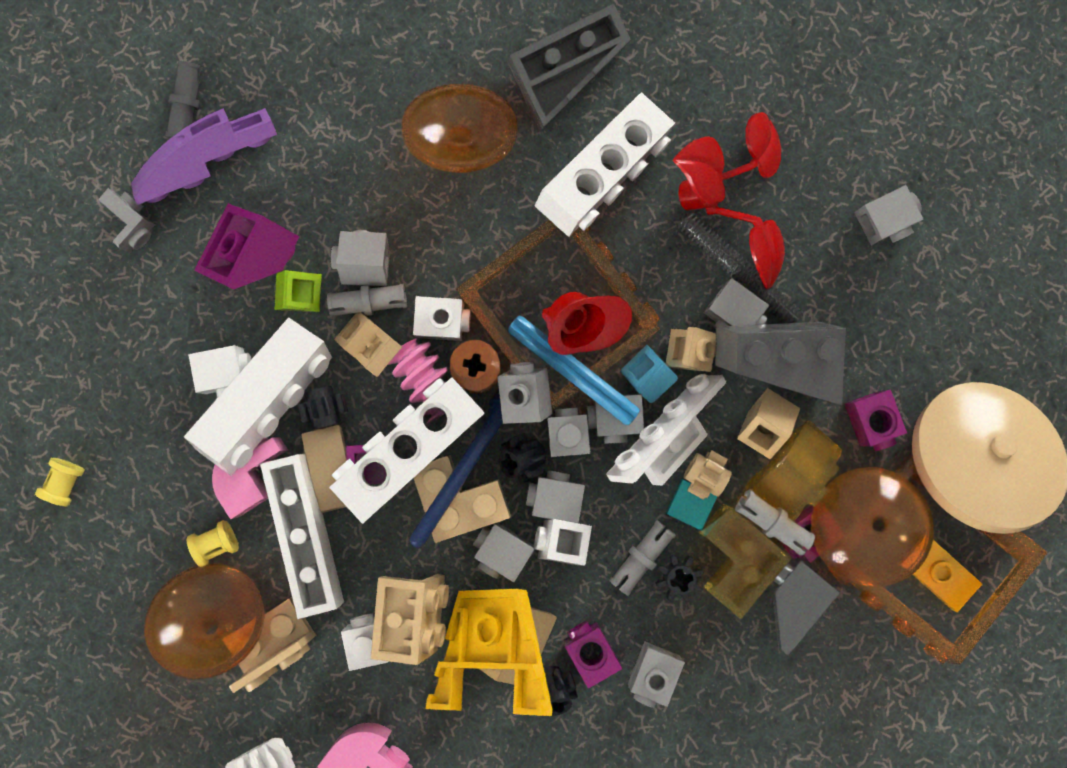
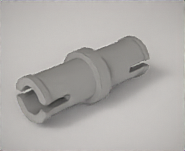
[327,283,407,317]
[735,490,815,556]
[609,520,676,596]

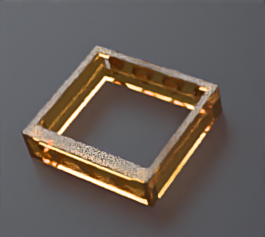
[456,220,660,411]
[823,453,1048,665]

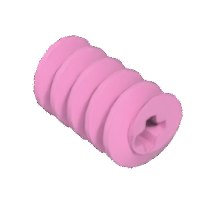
[388,338,448,425]

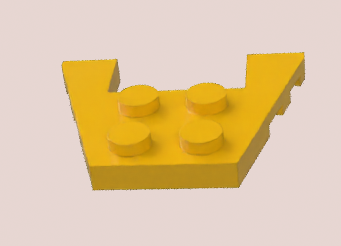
[426,589,552,716]

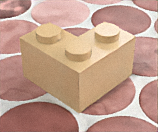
[414,455,511,543]

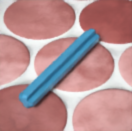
[508,316,640,425]

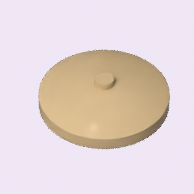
[912,382,1067,533]

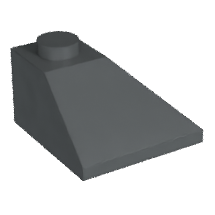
[773,561,840,655]

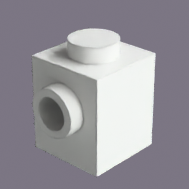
[413,296,471,341]
[188,345,252,398]
[534,519,592,566]
[341,614,389,671]

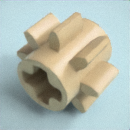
[683,450,732,500]

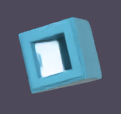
[620,345,678,403]

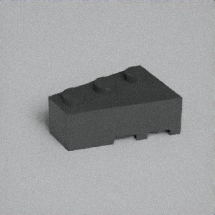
[507,4,631,132]
[715,322,846,405]

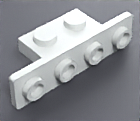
[606,374,726,486]

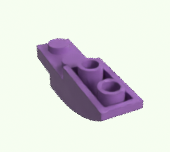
[131,108,277,205]

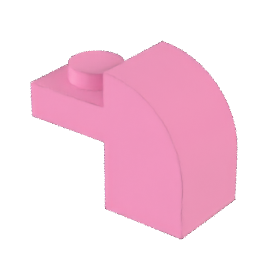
[212,437,288,519]
[318,723,413,768]

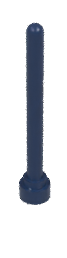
[410,389,503,548]

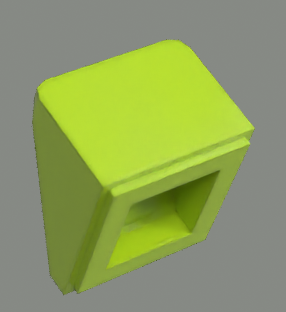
[274,270,322,312]

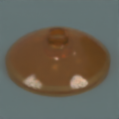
[402,84,518,173]
[811,467,934,587]
[144,564,265,679]

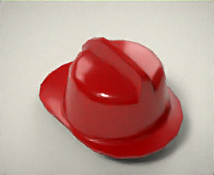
[542,292,632,355]

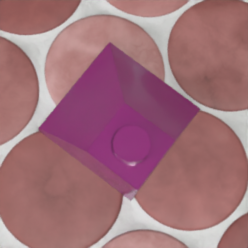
[194,203,300,290]

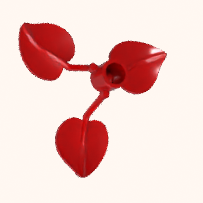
[672,112,785,290]

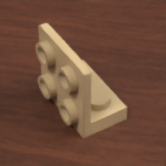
[371,574,449,665]
[224,597,316,693]

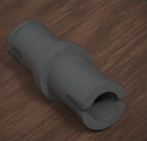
[165,61,203,139]

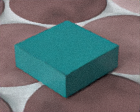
[665,479,717,531]

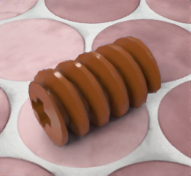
[450,340,501,394]

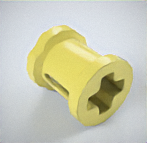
[35,458,85,507]
[187,520,239,567]

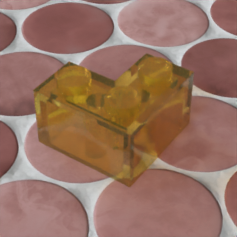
[736,420,843,521]
[699,504,792,619]

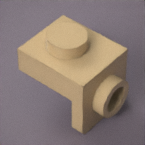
[666,327,716,372]

